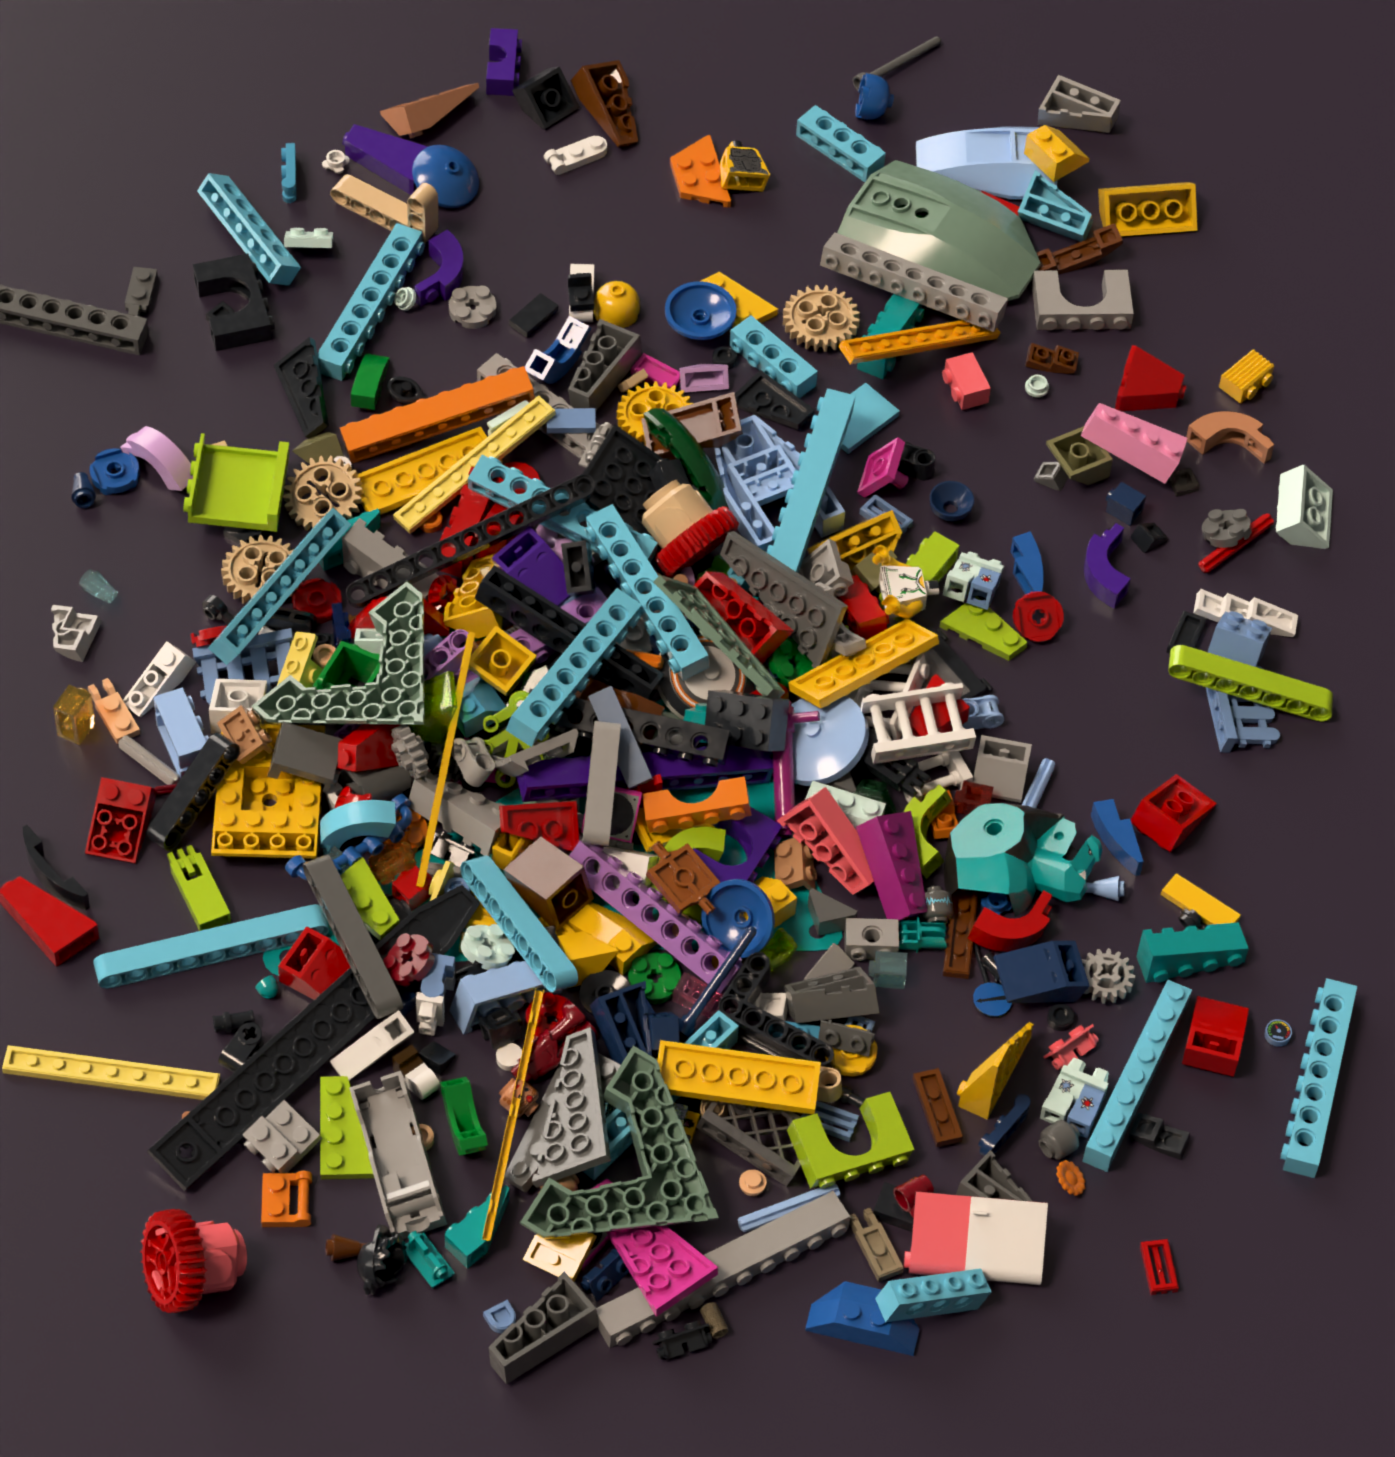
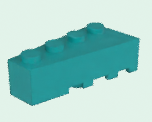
[857,294,925,379]
[1136,922,1249,983]

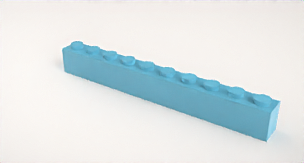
[767,388,855,573]

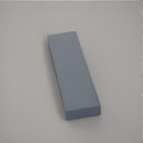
[588,686,653,790]

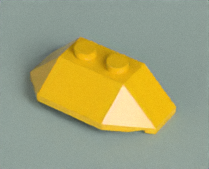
[807,510,902,571]

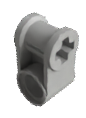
[451,737,495,787]

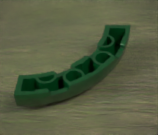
[643,408,730,511]

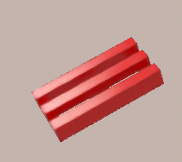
[1140,1239,1179,1295]

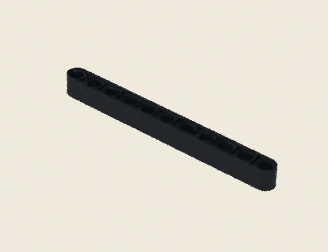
[346,474,595,608]

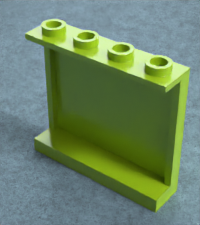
[183,433,289,532]

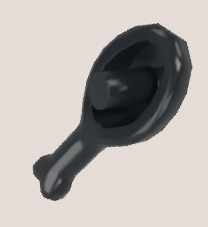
[386,376,429,404]

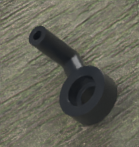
[202,595,247,624]

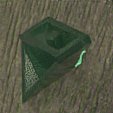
[856,777,898,815]

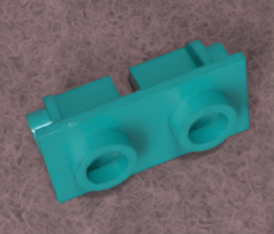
[405,1231,455,1289]

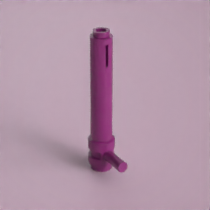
[773,701,820,838]

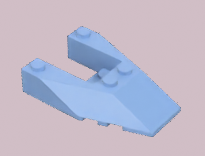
[714,415,845,552]

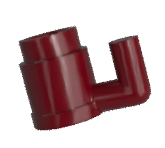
[893,1174,934,1219]

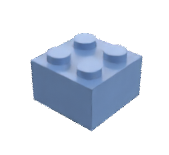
[1208,611,1272,667]

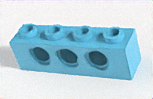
[796,105,885,182]
[730,315,818,398]
[875,1269,991,1322]

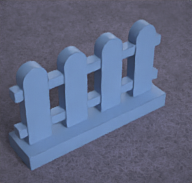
[192,628,295,705]
[1205,666,1280,753]

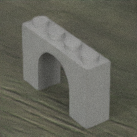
[1032,270,1134,330]

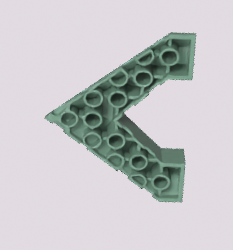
[251,582,424,725]
[520,1046,719,1238]

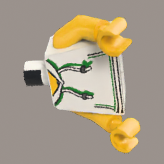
[872,545,939,619]

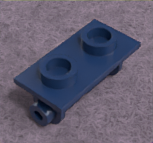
[580,1249,629,1302]

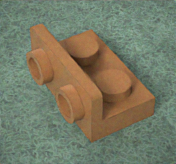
[217,705,274,764]

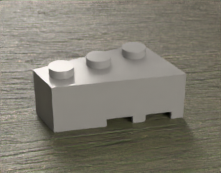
[1038,75,1121,133]

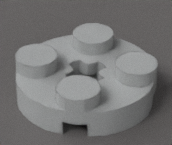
[449,285,496,329]

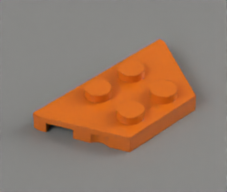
[670,135,731,208]

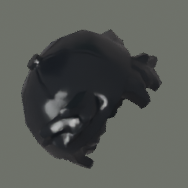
[357,1224,407,1295]

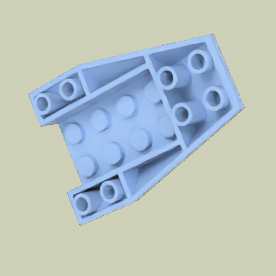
[916,126,1058,200]

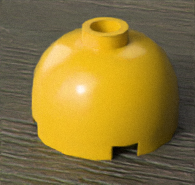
[593,281,640,328]

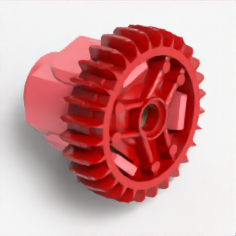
[140,1209,247,1313]

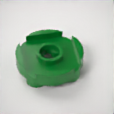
[768,638,814,688]
[628,953,681,1004]

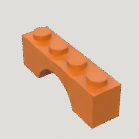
[642,776,752,833]

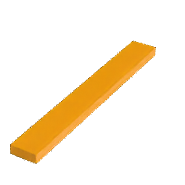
[838,320,1001,365]

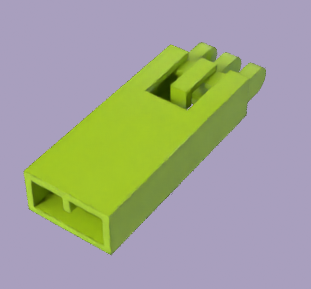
[167,845,231,931]

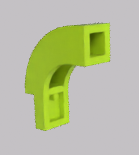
[904,785,952,879]
[657,826,726,898]

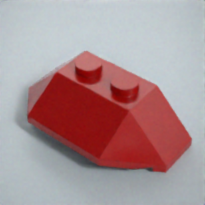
[348,597,450,638]

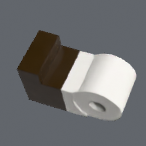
[392,1044,440,1100]

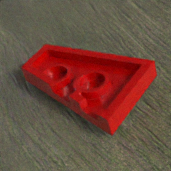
[499,801,579,852]

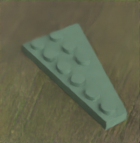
[653,575,785,698]

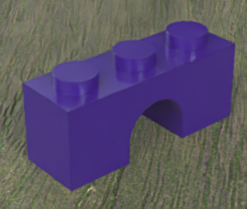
[486,28,522,96]

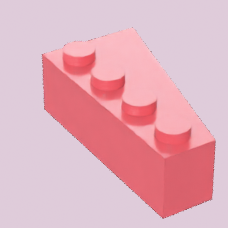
[777,787,874,895]

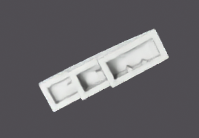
[1193,589,1298,637]

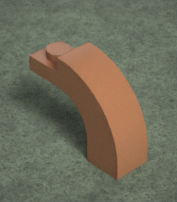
[1186,411,1274,464]

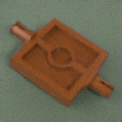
[646,841,720,915]

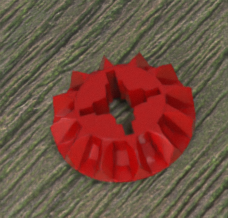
[428,575,459,613]

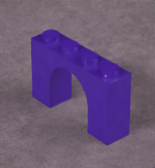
[693,807,782,883]

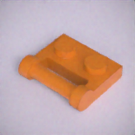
[261,1171,312,1227]

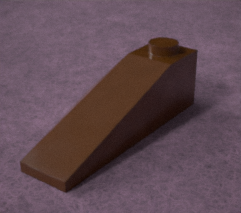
[570,60,638,147]

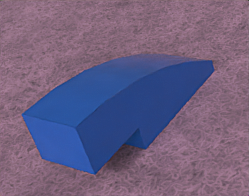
[1010,531,1043,594]
[1091,799,1143,876]

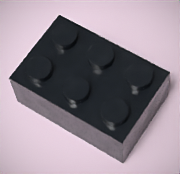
[703,690,789,752]

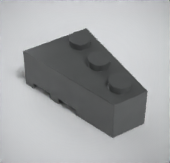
[784,967,879,1024]
[956,1150,1033,1202]

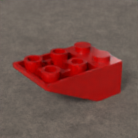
[85,777,157,864]
[278,926,350,1000]
[1182,996,1249,1077]

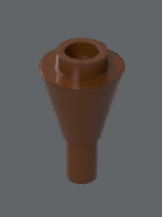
[325,1234,367,1262]

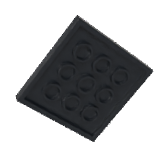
[577,424,692,535]

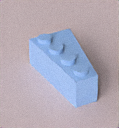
[449,961,563,1035]

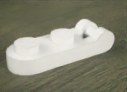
[544,136,607,175]

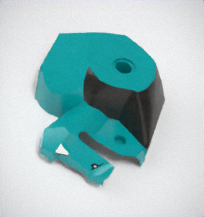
[944,803,1103,918]

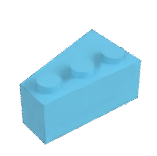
[1018,170,1093,242]

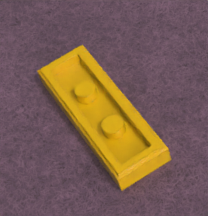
[1161,873,1241,925]

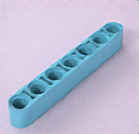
[460,855,578,992]

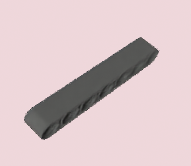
[303,854,403,1019]

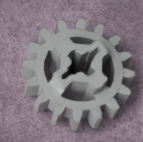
[391,724,429,780]
[1082,948,1135,1004]

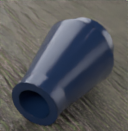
[71,472,96,508]

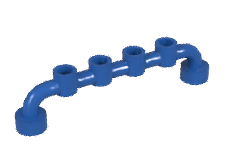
[285,794,412,880]

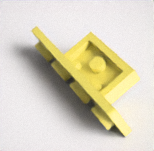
[264,632,323,724]

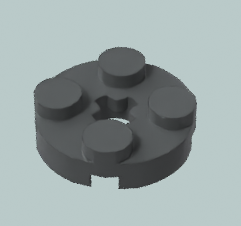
[1202,509,1252,548]

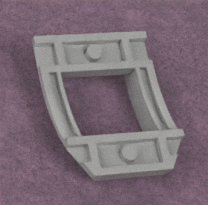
[486,728,578,777]

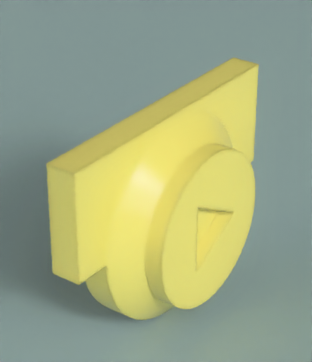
[429,861,455,901]

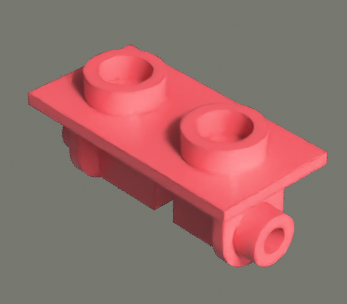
[1043,1024,1099,1070]

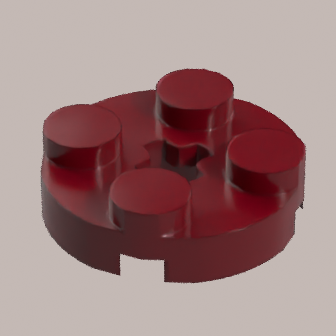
[383,933,435,986]

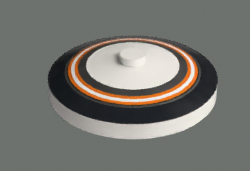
[658,626,754,720]

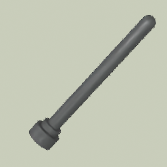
[853,36,941,91]

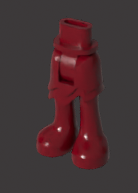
[510,1000,600,1082]

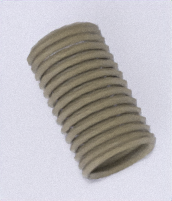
[700,1302,729,1338]

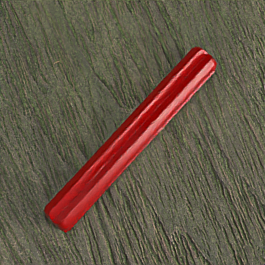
[1198,513,1274,573]

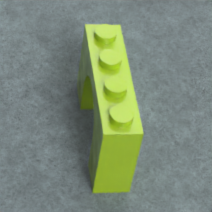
[787,1092,915,1189]

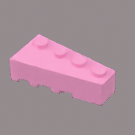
[1081,403,1188,484]

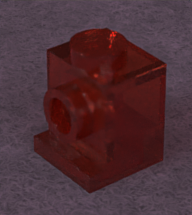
[954,781,993,815]

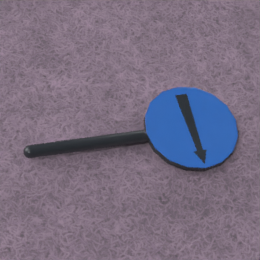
[973,942,1012,1017]

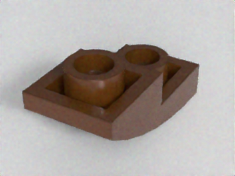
[1025,343,1079,374]

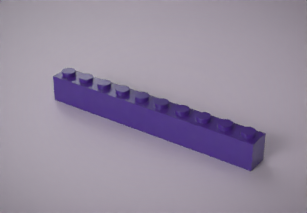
[516,746,773,802]

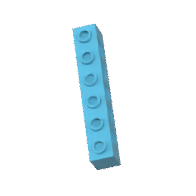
[197,173,301,285]

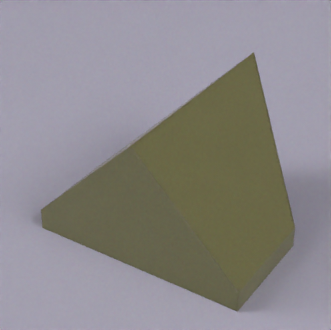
[292,432,343,478]

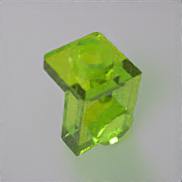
[760,928,798,971]

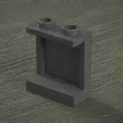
[267,721,342,793]

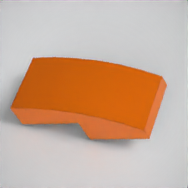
[924,790,958,839]

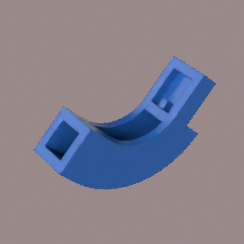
[525,316,592,384]

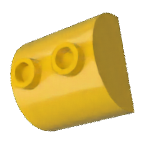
[468,626,537,696]

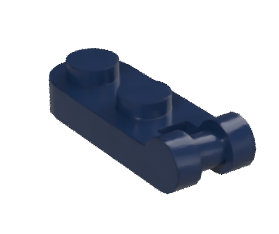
[978,1094,1031,1157]

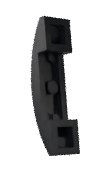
[23,824,90,910]

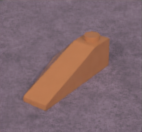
[380,83,479,138]

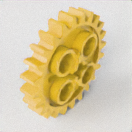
[617,381,694,446]

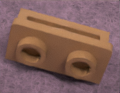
[774,838,817,891]

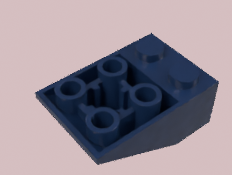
[993,941,1090,1003]

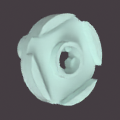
[461,924,515,970]

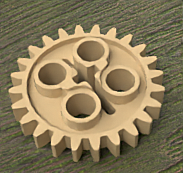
[783,285,860,352]
[283,456,364,531]
[221,535,298,604]

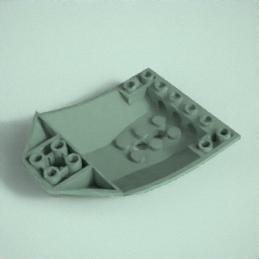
[837,160,1041,301]

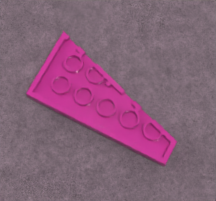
[592,1179,718,1317]

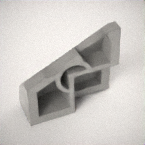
[51,605,102,662]

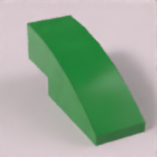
[351,354,390,410]

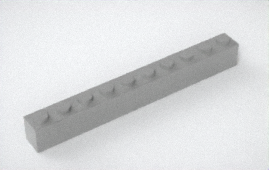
[596,1191,850,1348]

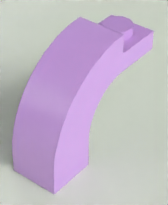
[120,426,193,491]

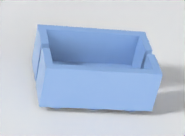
[153,687,209,779]

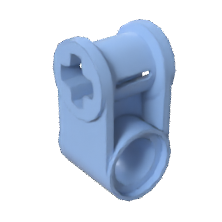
[962,695,1004,729]

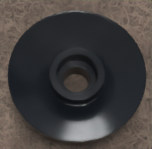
[579,970,631,1016]

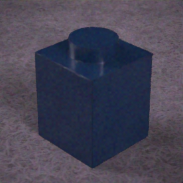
[1106,482,1146,526]

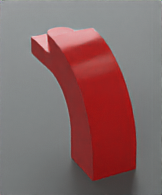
[967,890,1052,952]

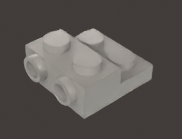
[799,539,853,598]
[242,1100,322,1173]

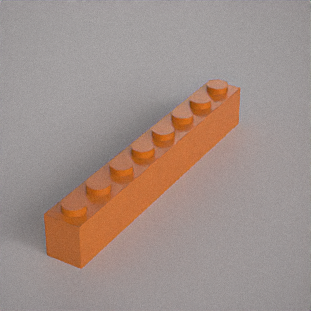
[340,366,535,463]

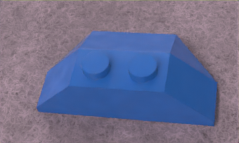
[805,1281,919,1356]

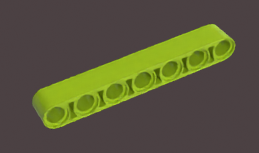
[1168,645,1333,722]

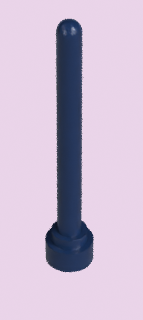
[678,926,757,1038]

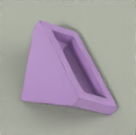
[679,364,729,392]

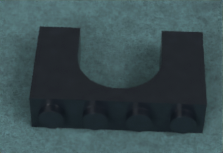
[192,253,275,351]

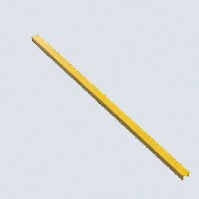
[416,632,475,887]
[482,988,544,1241]

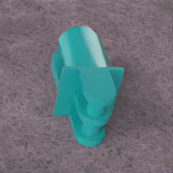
[898,917,947,953]

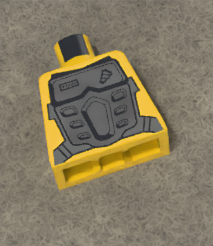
[720,141,770,192]

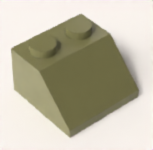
[1046,426,1113,485]

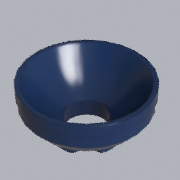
[929,481,974,521]

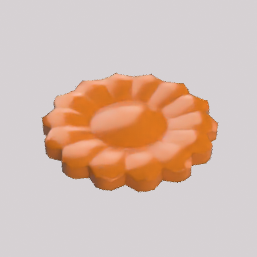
[1056,1160,1086,1196]

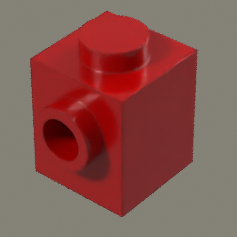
[392,865,432,911]

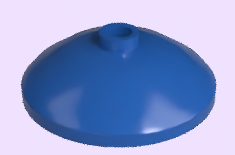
[412,145,479,208]
[665,281,736,340]
[701,879,775,958]

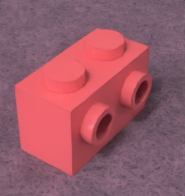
[942,352,991,410]

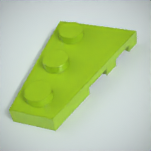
[340,857,399,940]

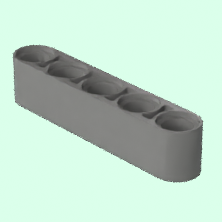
[582,721,621,846]

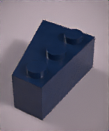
[590,981,652,1065]

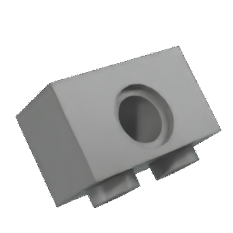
[844,918,899,961]

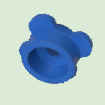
[981,892,1012,915]

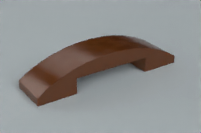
[1036,223,1123,274]

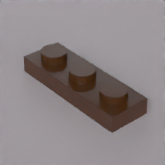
[913,1068,963,1147]

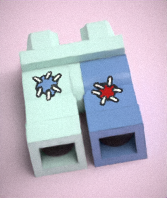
[942,551,1004,610]
[1040,1058,1109,1138]

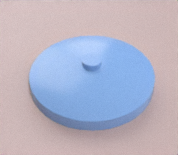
[770,696,869,786]

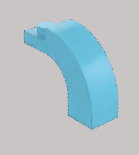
[320,800,396,860]

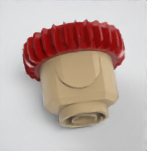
[642,480,739,578]

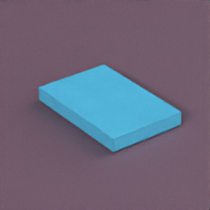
[841,383,900,454]

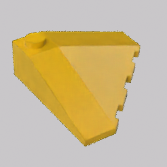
[957,1022,1034,1119]

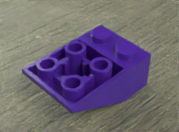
[492,526,571,606]

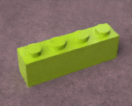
[879,531,959,622]

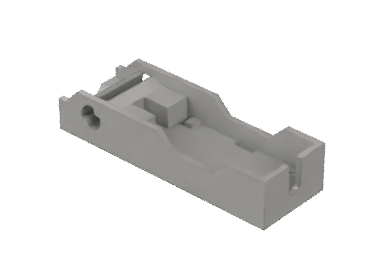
[350,1071,447,1239]

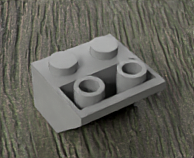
[971,735,1032,803]

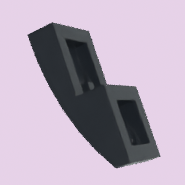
[1129,1113,1191,1160]

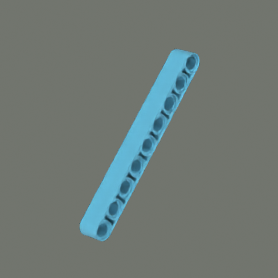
[93,904,329,988]

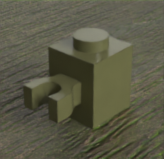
[850,550,897,593]

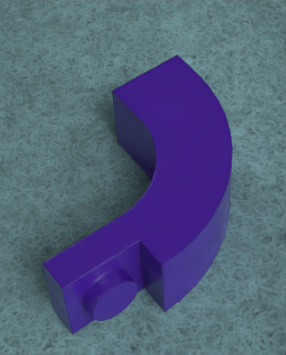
[414,229,463,307]
[1084,523,1130,609]

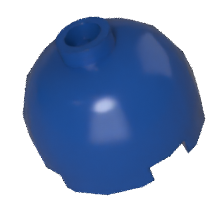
[855,73,894,120]

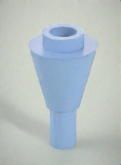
[1085,876,1125,901]

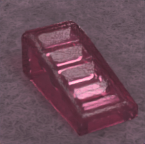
[672,972,727,1018]

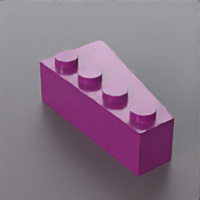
[856,811,927,922]

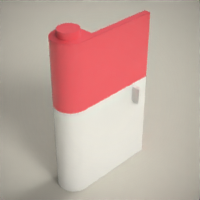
[904,1192,1048,1285]

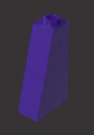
[342,124,427,195]

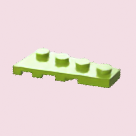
[320,1076,374,1180]

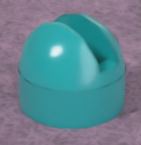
[255,975,279,999]

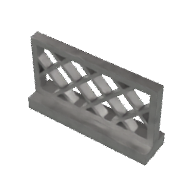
[696,1101,801,1187]

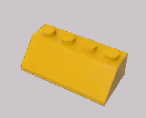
[1098,182,1197,236]

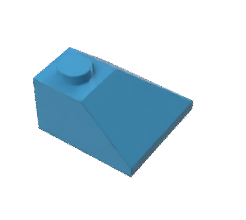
[439,677,506,738]

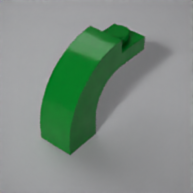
[440,1077,488,1156]

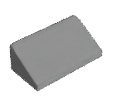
[804,943,855,980]

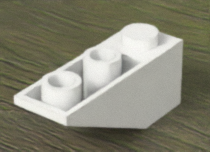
[123,641,196,717]
[330,1010,414,1080]

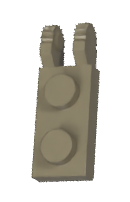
[849,1208,904,1282]

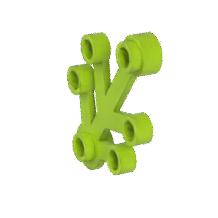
[483,691,549,788]

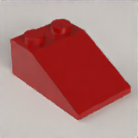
[1131,774,1217,852]

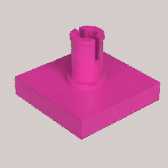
[857,437,909,498]

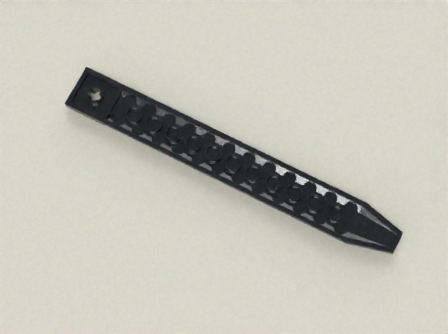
[147,885,480,1191]

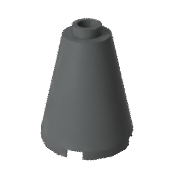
[339,766,414,801]

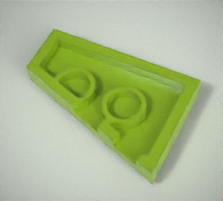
[939,596,1028,661]

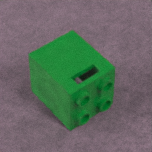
[313,641,380,726]

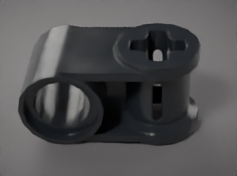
[897,441,936,481]
[218,1023,264,1073]

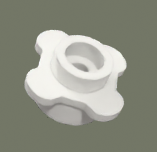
[322,150,350,173]

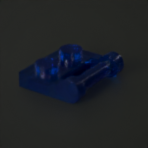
[331,603,351,648]

